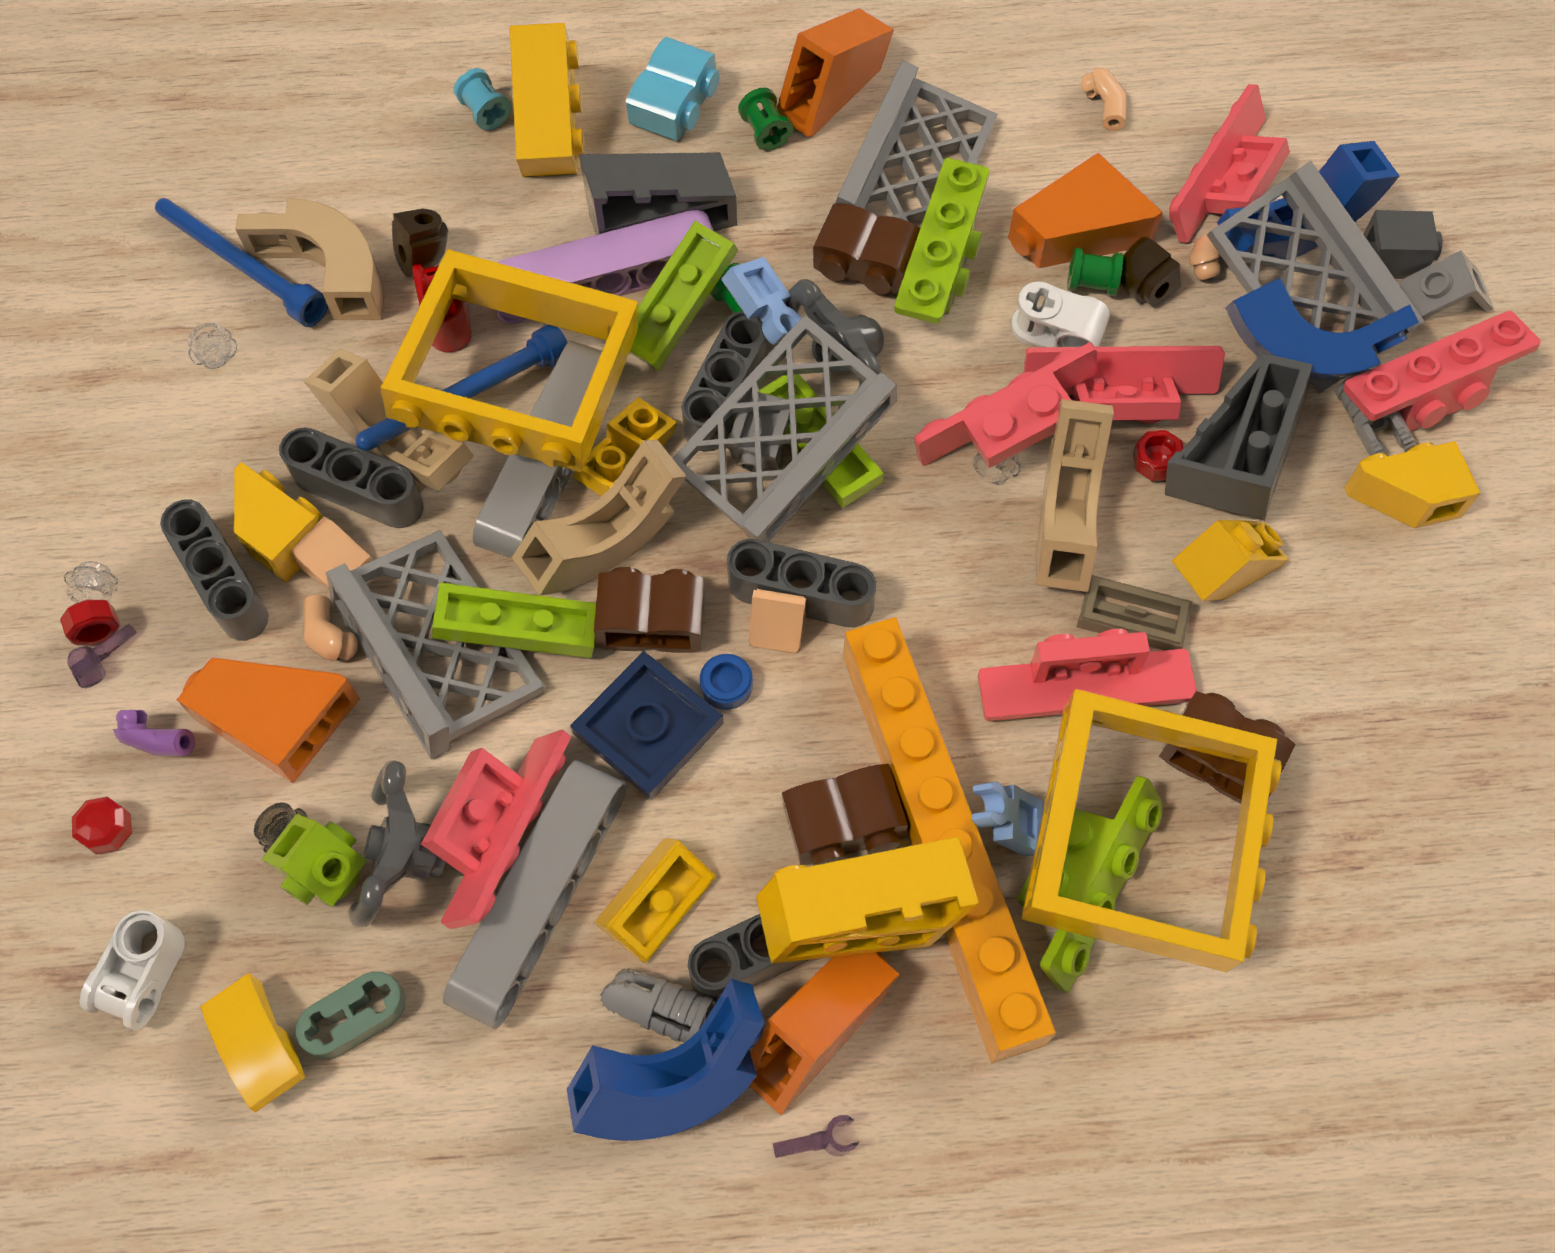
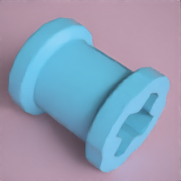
[453,68,512,130]

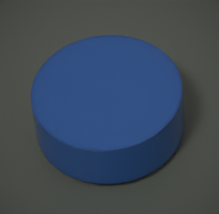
[700,654,753,710]

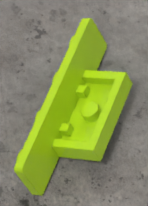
[894,158,990,324]
[1017,776,1163,993]

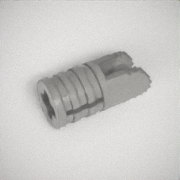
[1335,369,1418,456]
[600,968,714,1043]

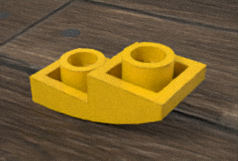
[574,397,677,496]
[200,973,306,1113]

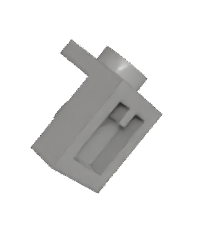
[728,392,790,472]

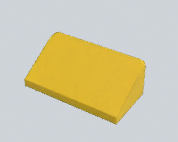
[595,838,717,964]

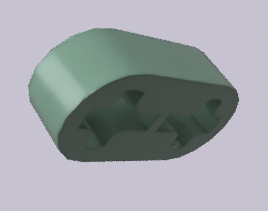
[295,971,406,1060]

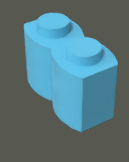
[626,37,720,141]

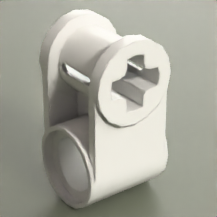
[1011,281,1110,347]
[79,910,185,1031]

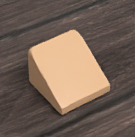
[291,517,372,590]
[748,589,806,653]

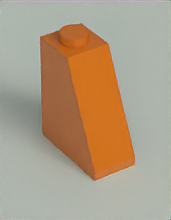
[777,8,894,138]
[1008,153,1163,268]
[176,657,360,783]
[750,952,899,1115]

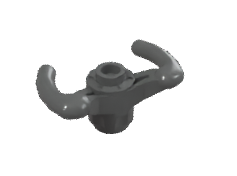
[779,279,884,410]
[348,760,445,928]

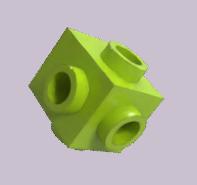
[261,814,367,907]

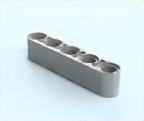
[473,341,602,558]
[443,760,627,1029]

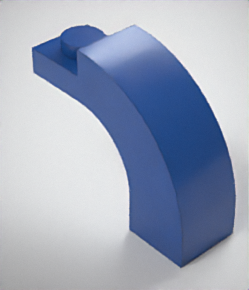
[1217,141,1400,260]
[1225,278,1419,380]
[567,979,765,1141]

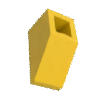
[1344,441,1481,528]
[234,462,323,583]
[1171,520,1290,601]

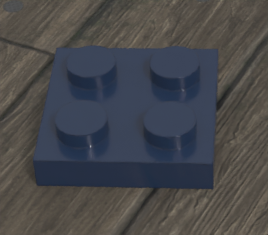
[570,651,724,800]

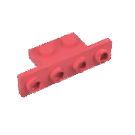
[1169,84,1290,243]
[1343,311,1541,431]
[914,342,1097,468]
[1023,346,1225,423]
[977,629,1197,721]
[421,729,571,929]

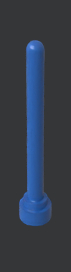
[155,198,328,327]
[355,325,568,451]

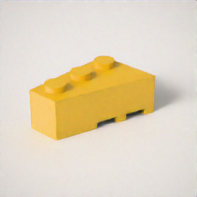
[509,23,584,177]
[756,837,979,964]

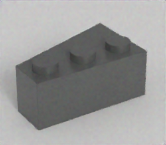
[579,152,737,235]
[1165,353,1313,521]

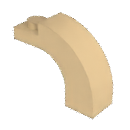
[235,198,384,320]
[304,348,474,492]
[1036,399,1114,592]
[511,440,687,596]

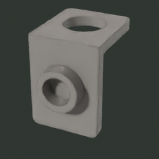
[1400,250,1493,319]

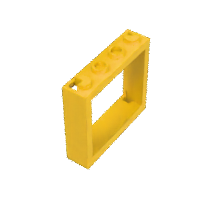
[380,249,638,472]
[1021,689,1282,973]

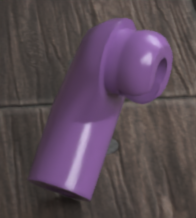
[113,710,195,756]

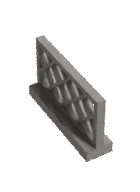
[835,60,998,222]
[1207,161,1425,394]
[673,315,897,542]
[326,530,544,760]

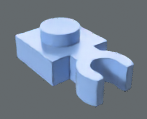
[721,257,801,345]
[972,782,1043,856]

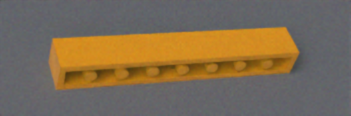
[843,617,1056,1064]

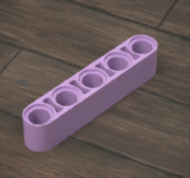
[496,210,713,324]

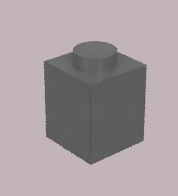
[1363,210,1443,279]

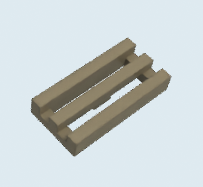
[1076,575,1193,651]

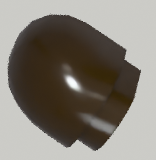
[392,208,448,277]
[1121,237,1181,306]

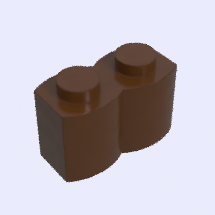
[813,203,920,294]
[594,567,704,653]
[1159,691,1296,804]
[782,763,908,866]

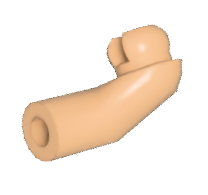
[1081,68,1127,131]
[1189,234,1221,280]
[304,595,358,661]

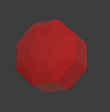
[1133,430,1184,481]
[60,599,120,646]
[72,796,132,855]

